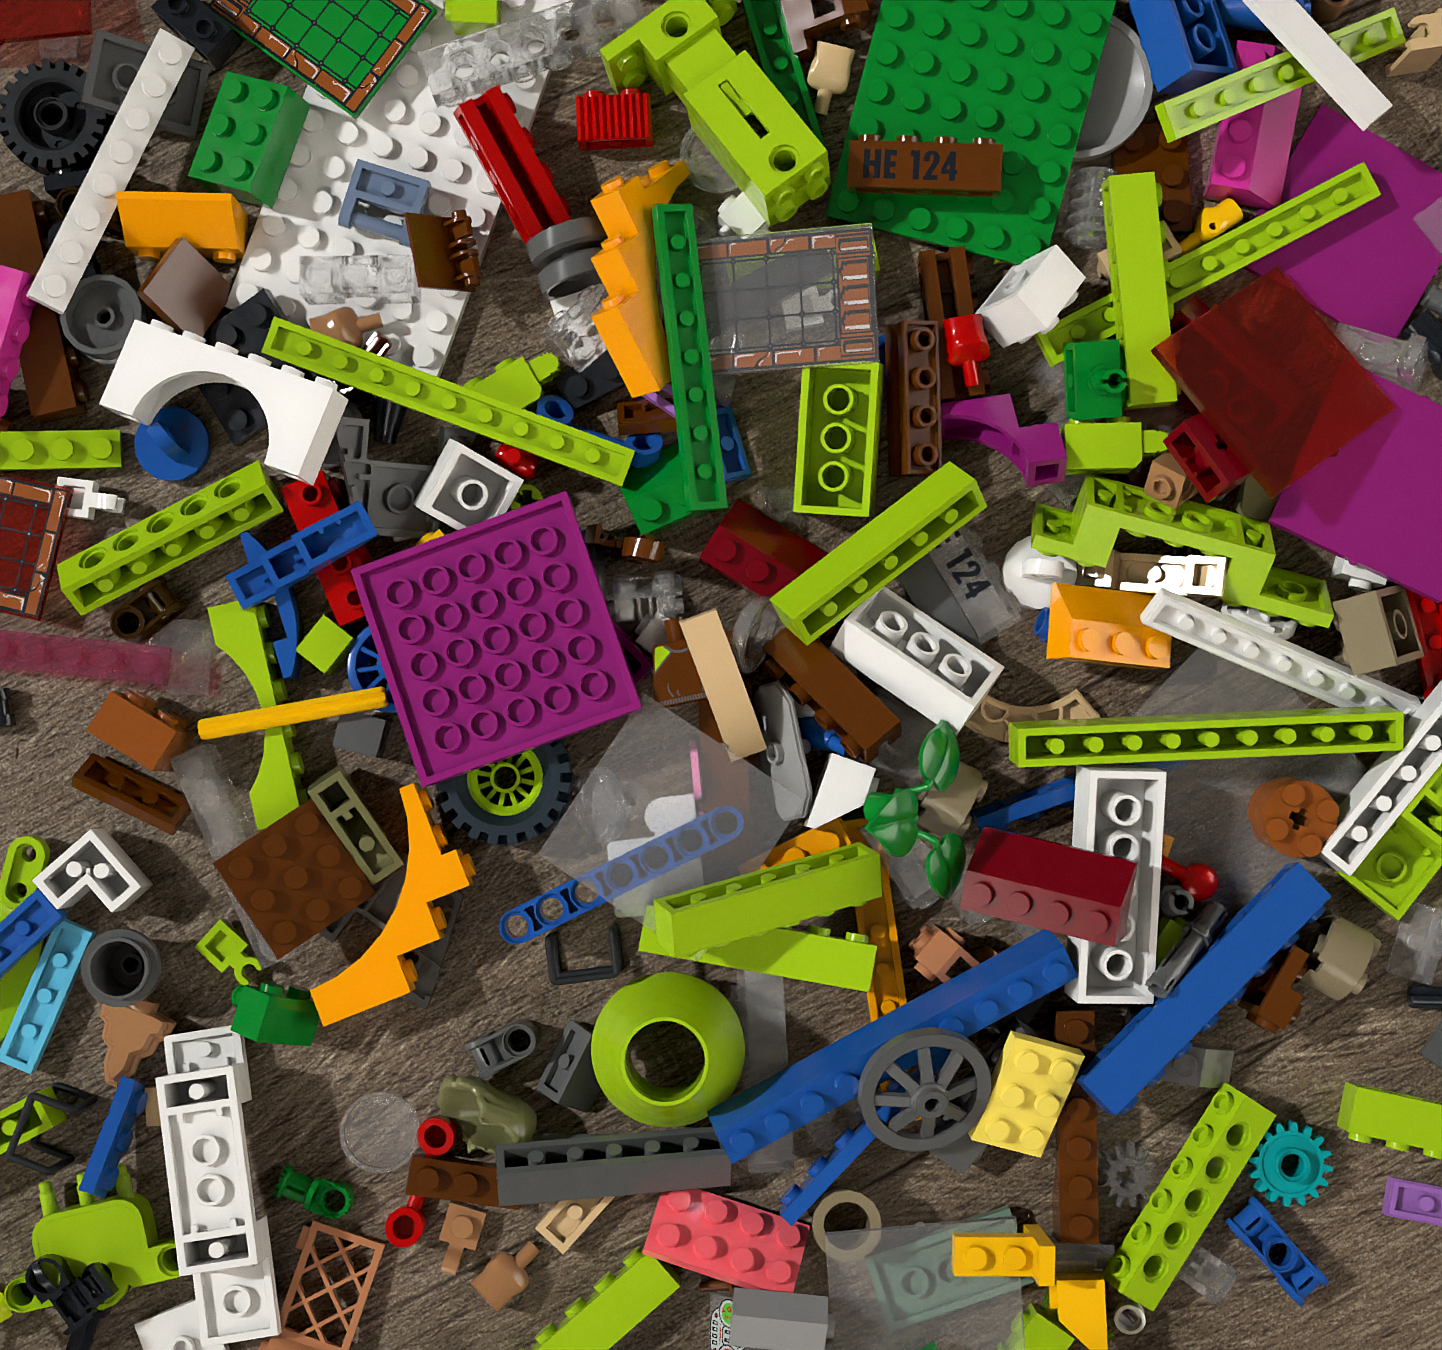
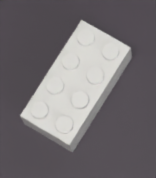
[829,586,1004,736]

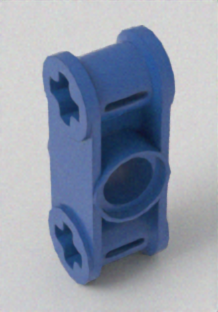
[1224,1196,1329,1308]

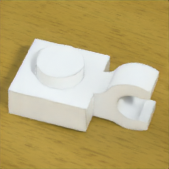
[56,477,126,520]

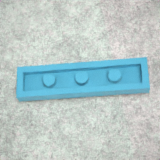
[0,919,97,1074]

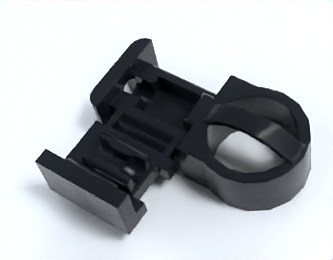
[25,1254,119,1335]

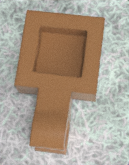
[438,1201,488,1275]

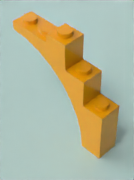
[590,160,690,398]
[310,783,477,1027]

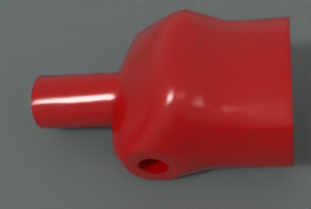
[942,314,990,388]
[494,444,540,480]

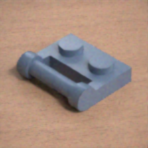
[338,159,431,248]

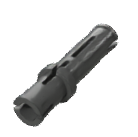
[1145,900,1228,998]

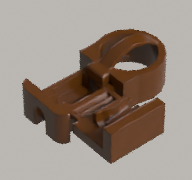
[585,524,665,564]

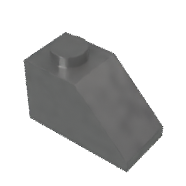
[1161,1043,1234,1088]

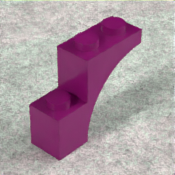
[940,394,1067,487]

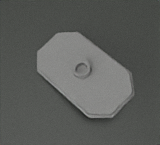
[752,681,813,821]

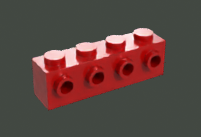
[280,470,373,629]

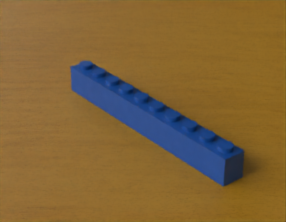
[707,929,1078,1164]

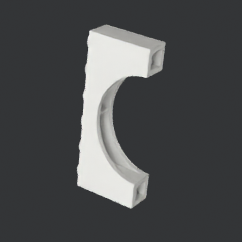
[99,319,348,485]

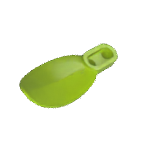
[0,834,50,1042]

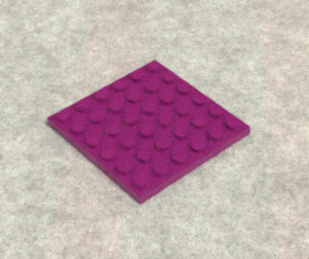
[351,491,643,788]

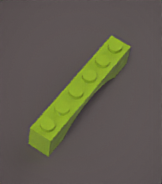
[207,601,311,830]

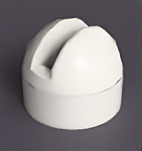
[1114,1300,1146,1335]

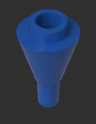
[798,716,851,759]

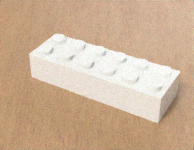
[1064,764,1167,1004]

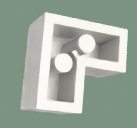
[32,828,153,913]

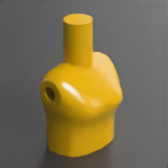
[1179,198,1243,256]

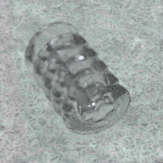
[1063,167,1119,252]

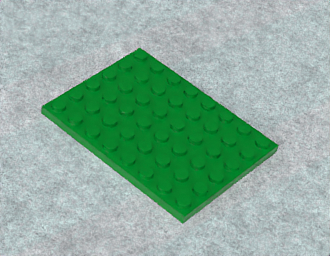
[825,0,1116,265]

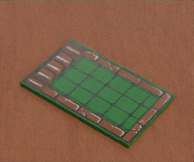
[207,0,437,120]

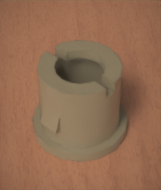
[812,1185,882,1261]

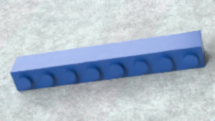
[1075,862,1331,1116]

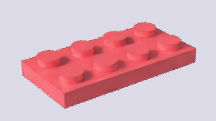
[642,1189,810,1293]

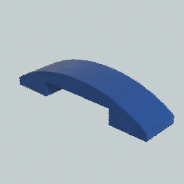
[240,532,304,680]

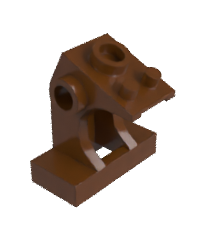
[781,0,873,62]

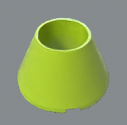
[591,971,745,1127]

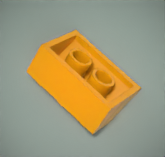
[116,191,249,264]
[1046,583,1172,669]

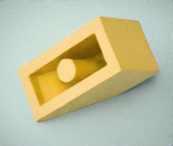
[1049,1273,1108,1350]

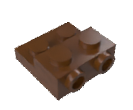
[1238,945,1309,1035]

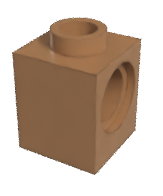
[1143,450,1198,509]

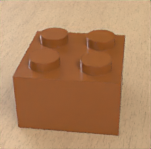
[86,689,196,772]

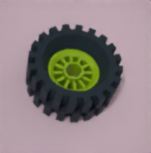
[436,739,574,845]

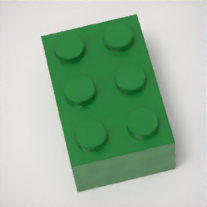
[188,71,311,209]

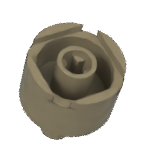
[914,761,988,837]
[1298,911,1381,1001]

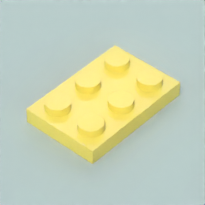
[967,1031,1085,1158]

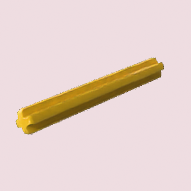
[198,686,388,740]

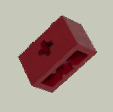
[1163,407,1258,503]

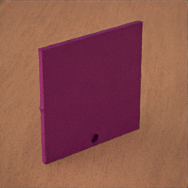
[1243,104,1442,352]
[1267,359,1442,603]

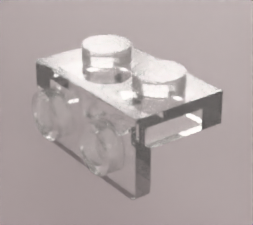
[543,284,609,373]

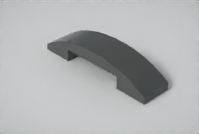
[894,554,986,654]

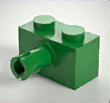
[1063,339,1127,420]
[230,981,320,1047]

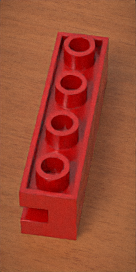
[453,85,572,245]

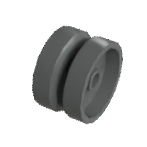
[525,216,608,300]
[60,274,158,369]

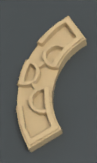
[964,689,1101,743]

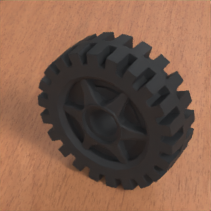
[0,60,115,176]

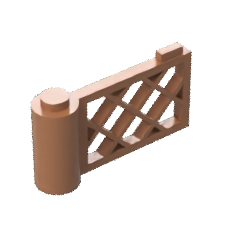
[258,1219,386,1350]

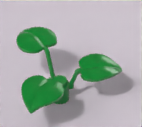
[864,720,966,899]

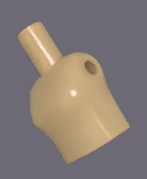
[807,41,855,115]

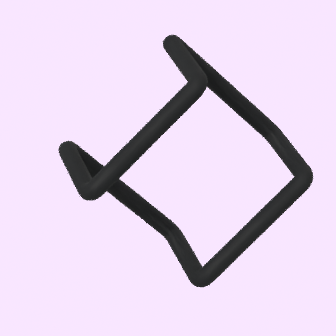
[545,923,624,986]
[6,1082,98,1175]

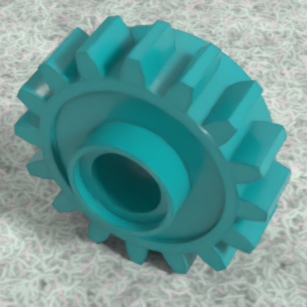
[1246,1119,1333,1207]

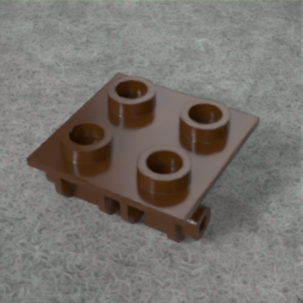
[404,210,483,293]

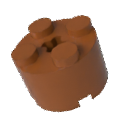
[1247,775,1339,858]

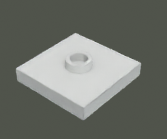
[134,1299,230,1350]

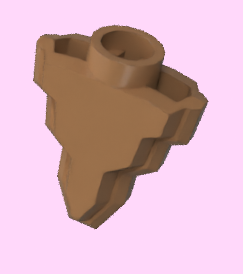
[99,996,177,1088]

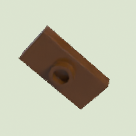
[617,397,677,436]

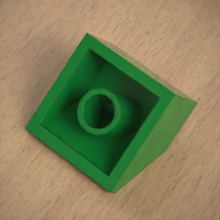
[618,443,709,536]

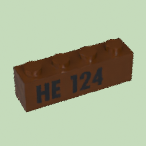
[847,134,1003,198]

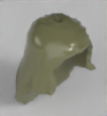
[437,1074,537,1155]

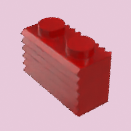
[575,88,653,151]

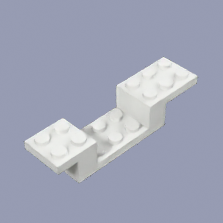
[155,1025,282,1347]

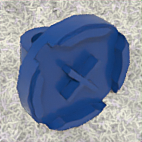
[134,407,211,482]

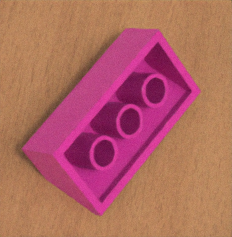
[1204,40,1302,210]

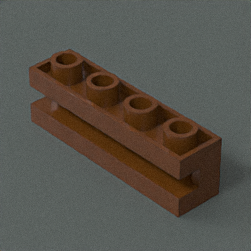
[916,246,990,404]
[884,320,942,477]
[762,627,902,765]

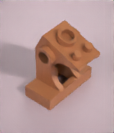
[908,924,997,983]

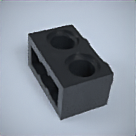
[151,0,242,71]

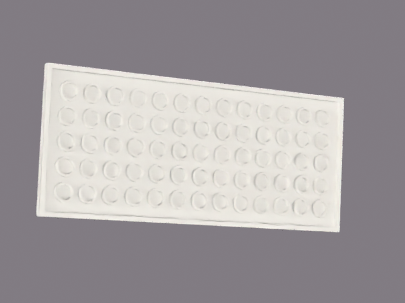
[225,0,578,378]

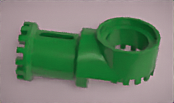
[273,1164,355,1219]

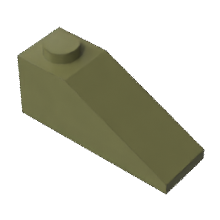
[307,764,405,886]

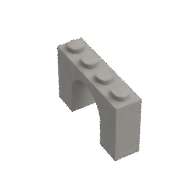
[729,1287,835,1350]

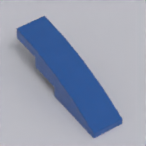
[225,501,378,611]

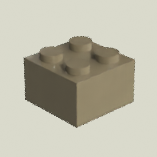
[1332,585,1425,676]

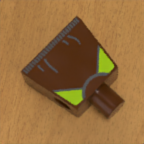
[652,617,708,710]

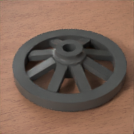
[858,1027,991,1151]

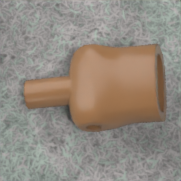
[309,307,383,348]
[470,1241,540,1312]

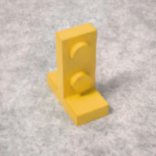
[952,1224,1055,1286]

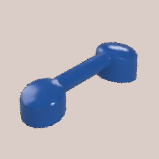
[536,395,663,468]

